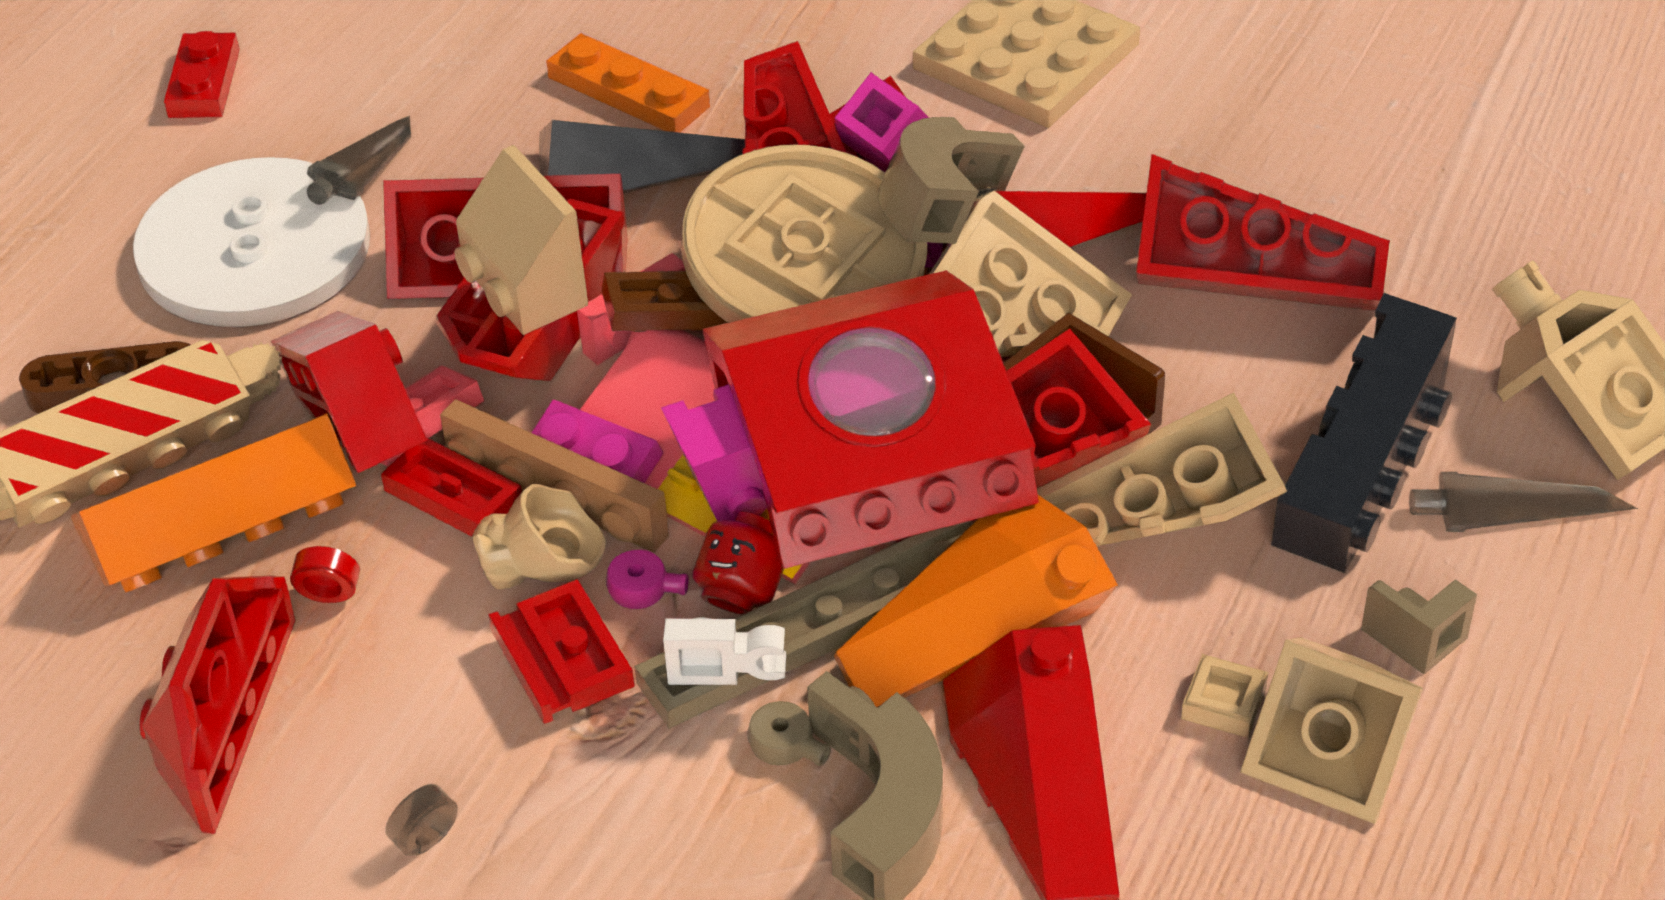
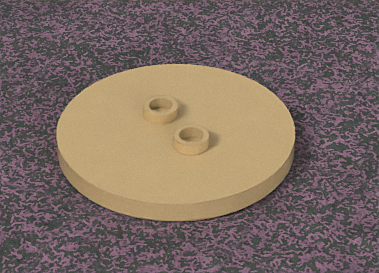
[681,145,927,323]

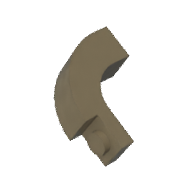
[878,117,1025,244]
[807,671,943,900]

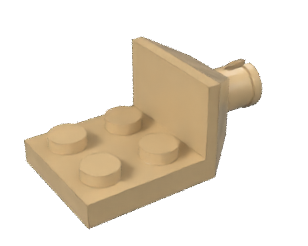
[1492,260,1665,480]

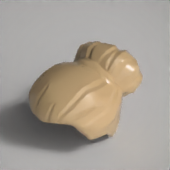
[472,484,606,589]

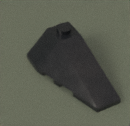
[539,120,745,194]

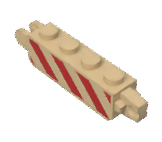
[0,340,282,528]

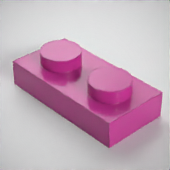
[532,399,663,483]

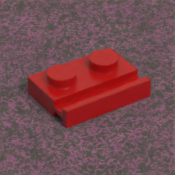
[488,579,635,724]

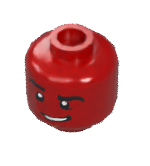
[692,512,784,615]

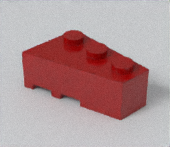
[271,311,428,473]

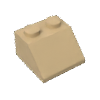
[454,145,588,335]

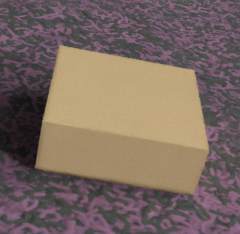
[1181,654,1269,738]

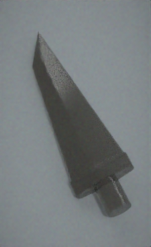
[307,115,411,205]
[1409,472,1638,532]

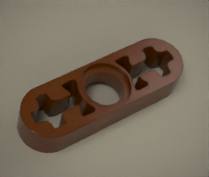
[19,341,191,414]

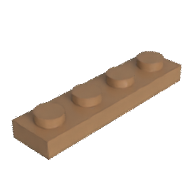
[440,399,669,553]

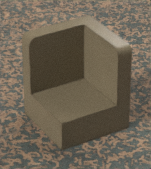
[1361,579,1477,674]

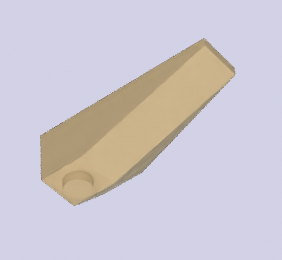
[1037,393,1287,546]

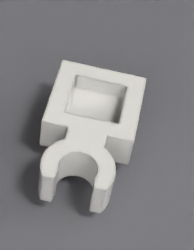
[663,617,786,685]

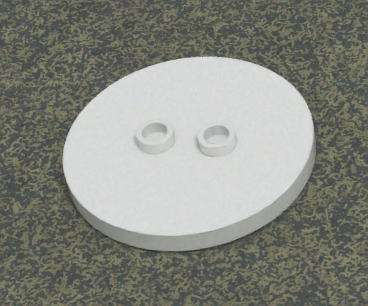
[133,157,370,327]

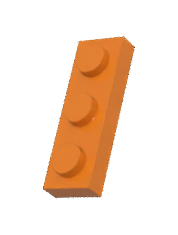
[546,33,710,133]

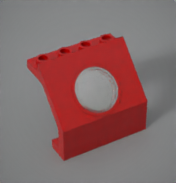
[703,270,1039,569]

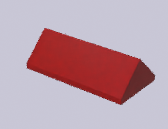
[383,174,628,299]

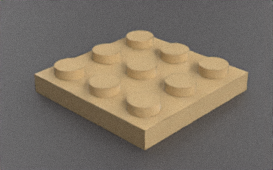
[913,0,1140,129]

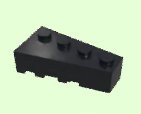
[1271,293,1457,573]

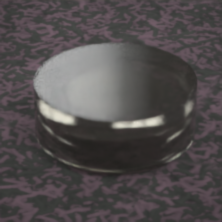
[385,784,458,856]

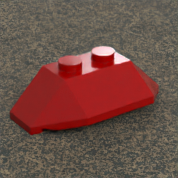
[436,199,624,381]
[139,575,296,834]

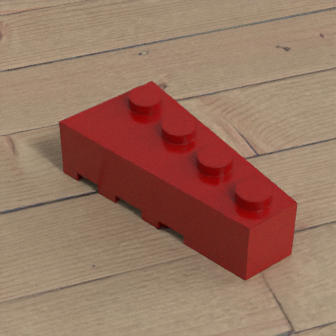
[1136,154,1390,311]
[894,329,1151,543]

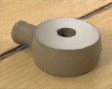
[747,701,831,766]

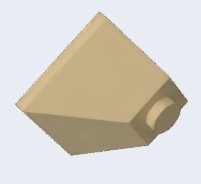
[1240,637,1423,824]

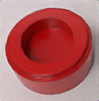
[290,546,360,603]

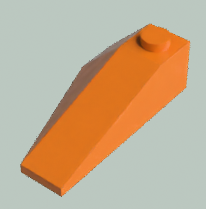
[834,495,1118,708]

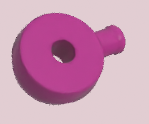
[606,550,689,609]

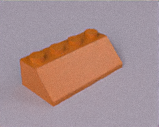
[70,414,357,593]

